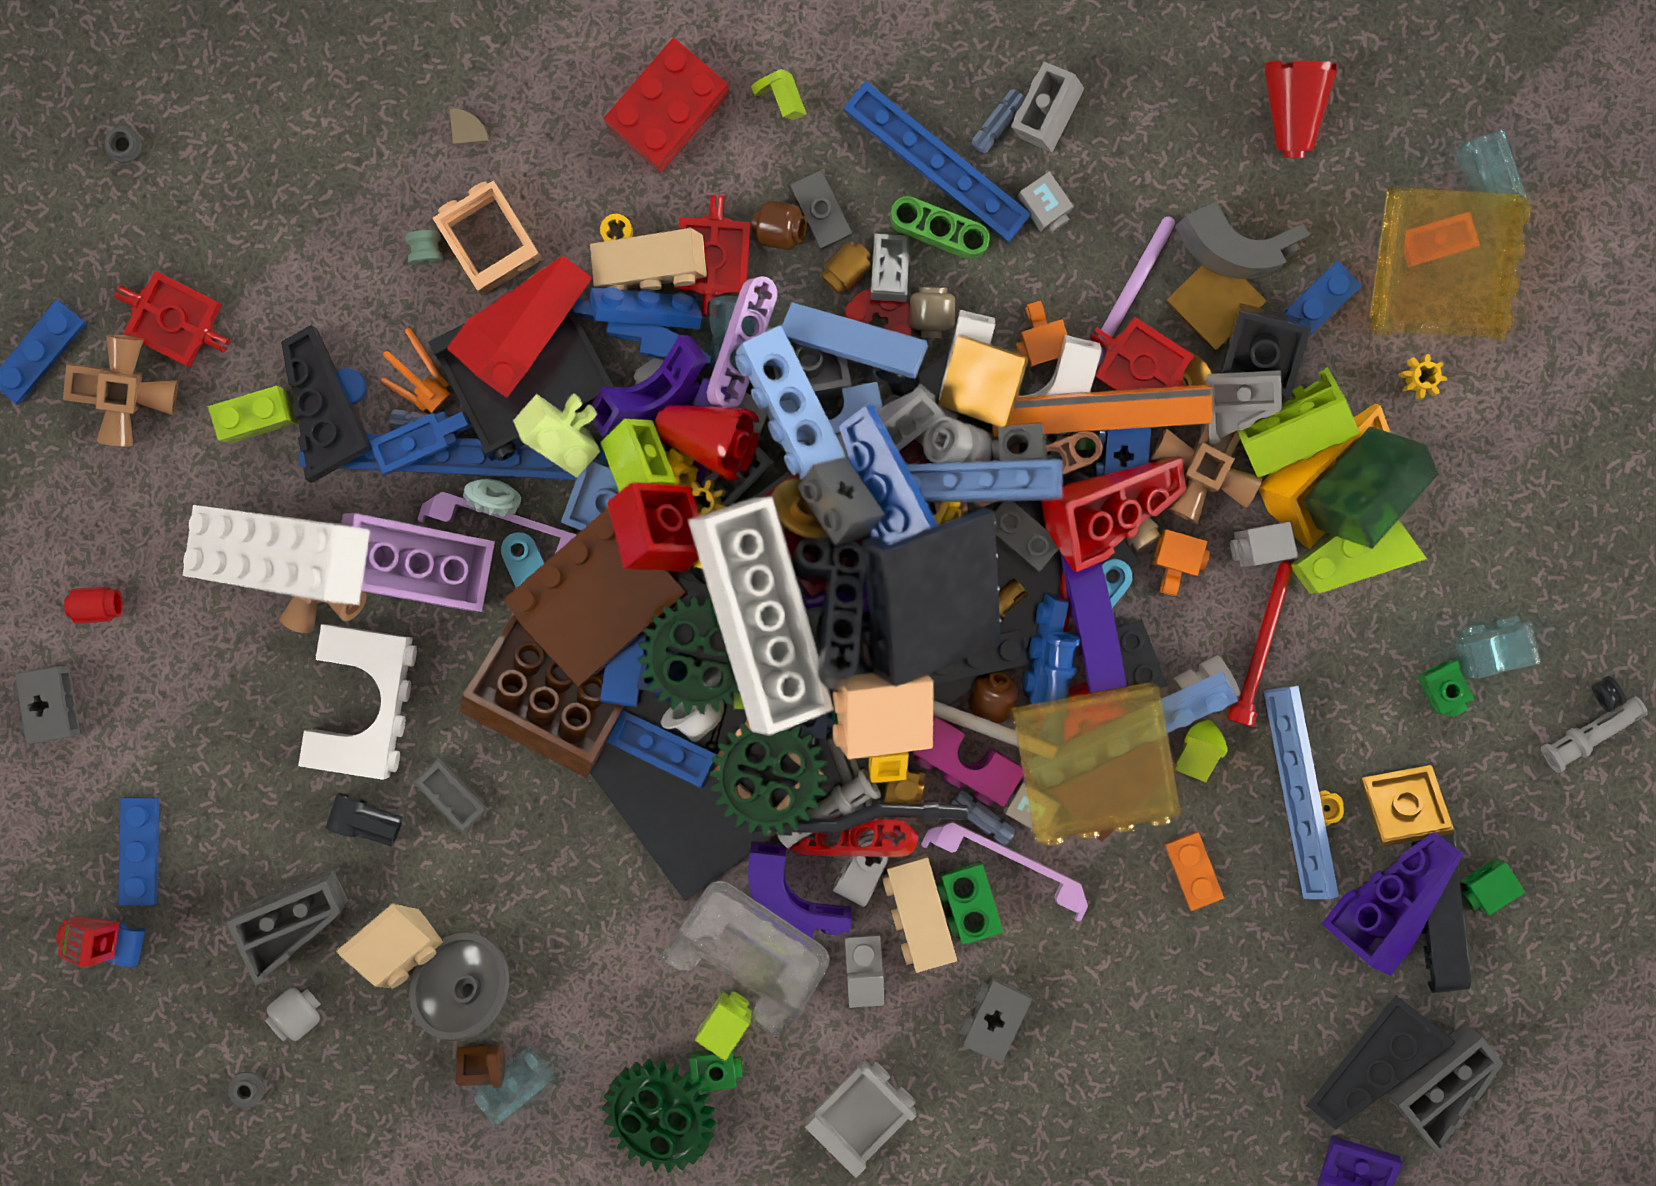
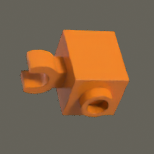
[1015,300,1067,370]
[1151,529,1210,596]

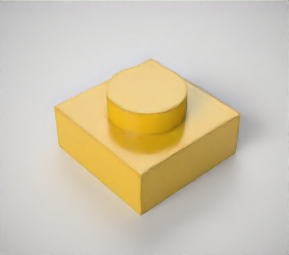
[868,751,908,783]

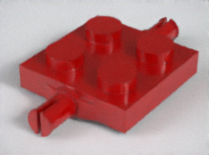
[675,195,751,317]
[114,271,230,367]
[1089,316,1194,391]

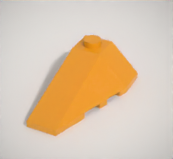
[1259,404,1390,549]

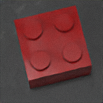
[607,482,700,571]

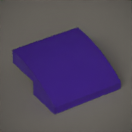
[1317,1136,1403,1186]

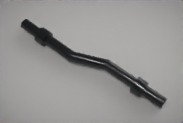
[757,800,968,836]

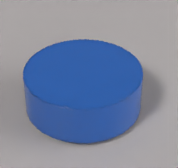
[337,368,367,405]

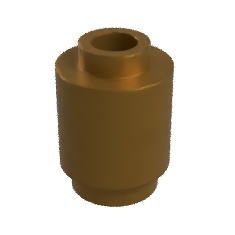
[820,242,872,295]

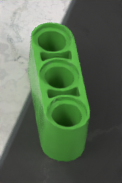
[890,196,990,260]

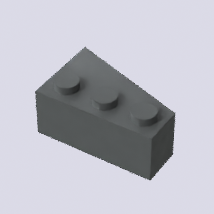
[225,869,348,986]
[1386,1023,1503,1158]

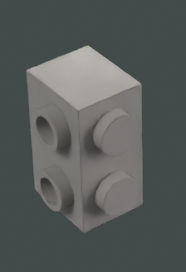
[1011,62,1085,152]

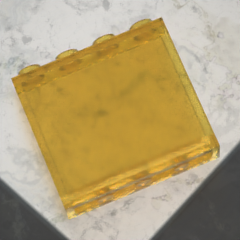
[1369,186,1531,342]
[1010,682,1181,846]

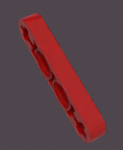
[789,820,918,857]

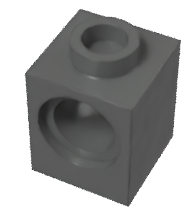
[992,423,1047,462]

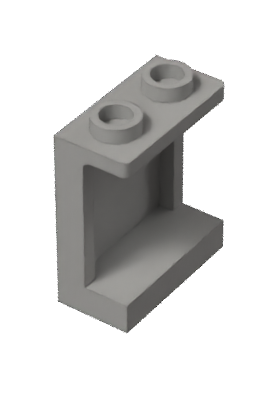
[805,1059,916,1178]

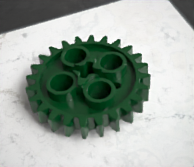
[637,595,740,715]
[709,723,829,836]
[602,1059,717,1173]

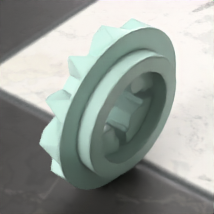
[463,479,521,517]

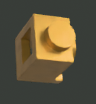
[883,769,925,804]

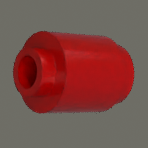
[64,586,123,624]

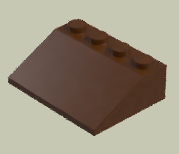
[504,508,688,687]
[460,614,626,778]

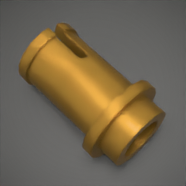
[999,578,1028,621]

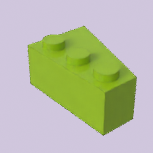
[1237,367,1360,478]
[1291,501,1427,594]

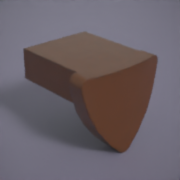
[456,1044,505,1088]

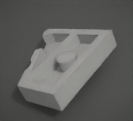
[1206,371,1282,444]

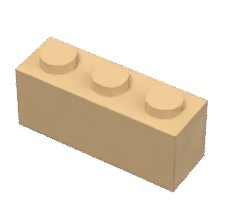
[590,228,707,291]
[881,854,957,973]

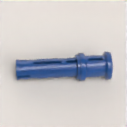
[1040,632,1081,743]

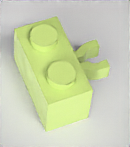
[513,393,600,478]

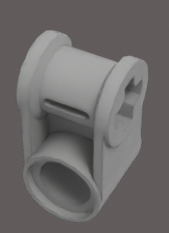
[832,835,888,907]

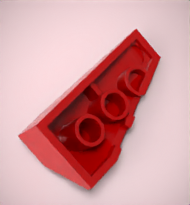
[447,255,592,398]
[1041,456,1187,572]

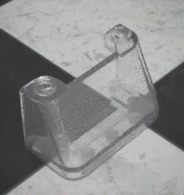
[658,881,830,1038]

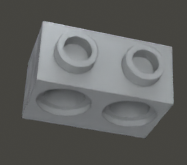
[1230,521,1298,567]

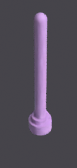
[1096,217,1175,371]

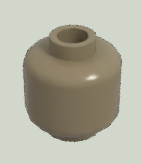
[909,286,955,338]

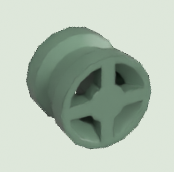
[405,230,444,266]

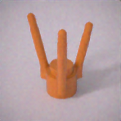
[381,328,452,413]

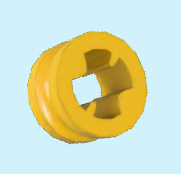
[600,214,633,241]

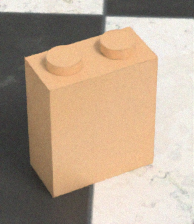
[832,673,933,759]

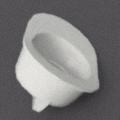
[661,667,724,742]

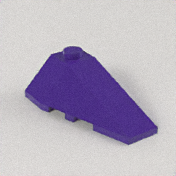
[1322,832,1463,976]

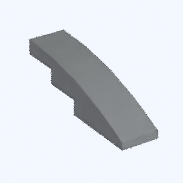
[836,388,945,462]

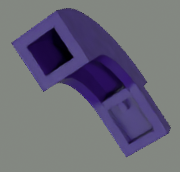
[591,335,708,438]
[748,842,852,942]

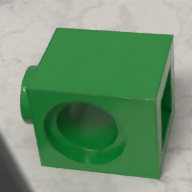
[1460,858,1526,916]

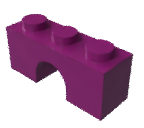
[912,716,1026,807]

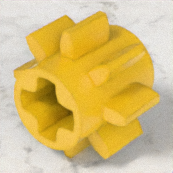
[1399,354,1447,400]
[665,448,698,486]
[691,480,726,516]

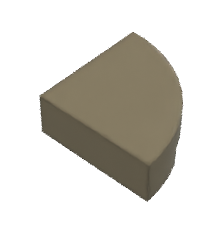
[450,109,490,146]

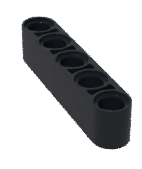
[1411,831,1471,993]

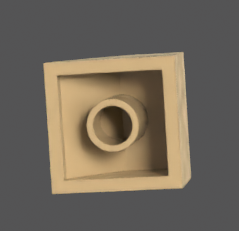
[337,904,443,988]

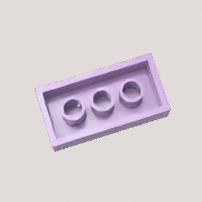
[341,513,495,612]

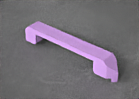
[418,492,576,553]
[921,821,1088,922]

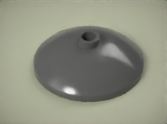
[409,933,509,1041]

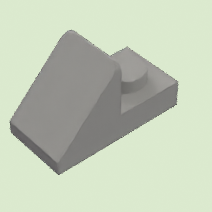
[845,934,885,1008]

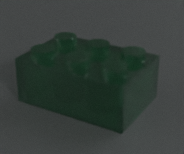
[1303,427,1439,549]

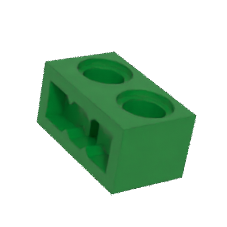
[936,860,1004,945]

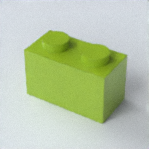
[208,386,297,444]
[600,419,677,492]
[695,991,752,1061]

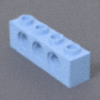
[735,325,846,480]

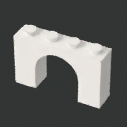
[939,310,1102,435]
[298,624,417,780]

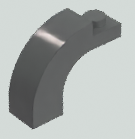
[1175,201,1310,279]

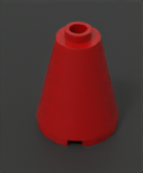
[1264,61,1338,158]
[654,405,759,480]

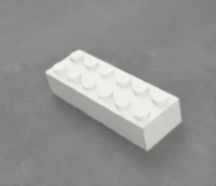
[688,497,834,735]
[183,505,370,605]

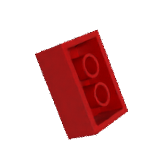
[603,37,730,173]

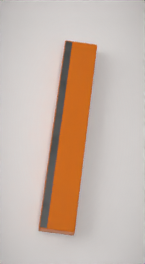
[992,385,1213,437]

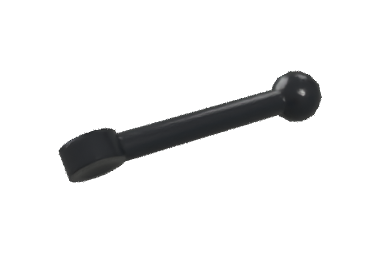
[705,691,734,754]

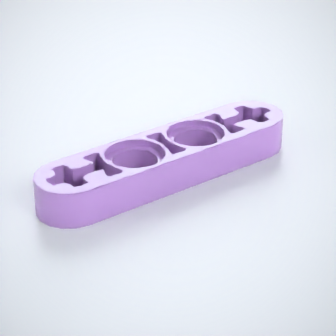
[707,276,777,408]

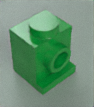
[1416,660,1474,717]
[689,1049,743,1094]

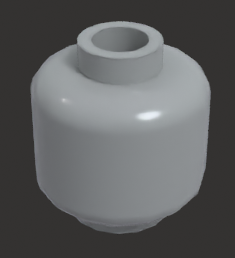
[265,987,321,1041]

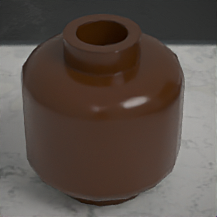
[752,201,807,250]
[968,671,1019,723]

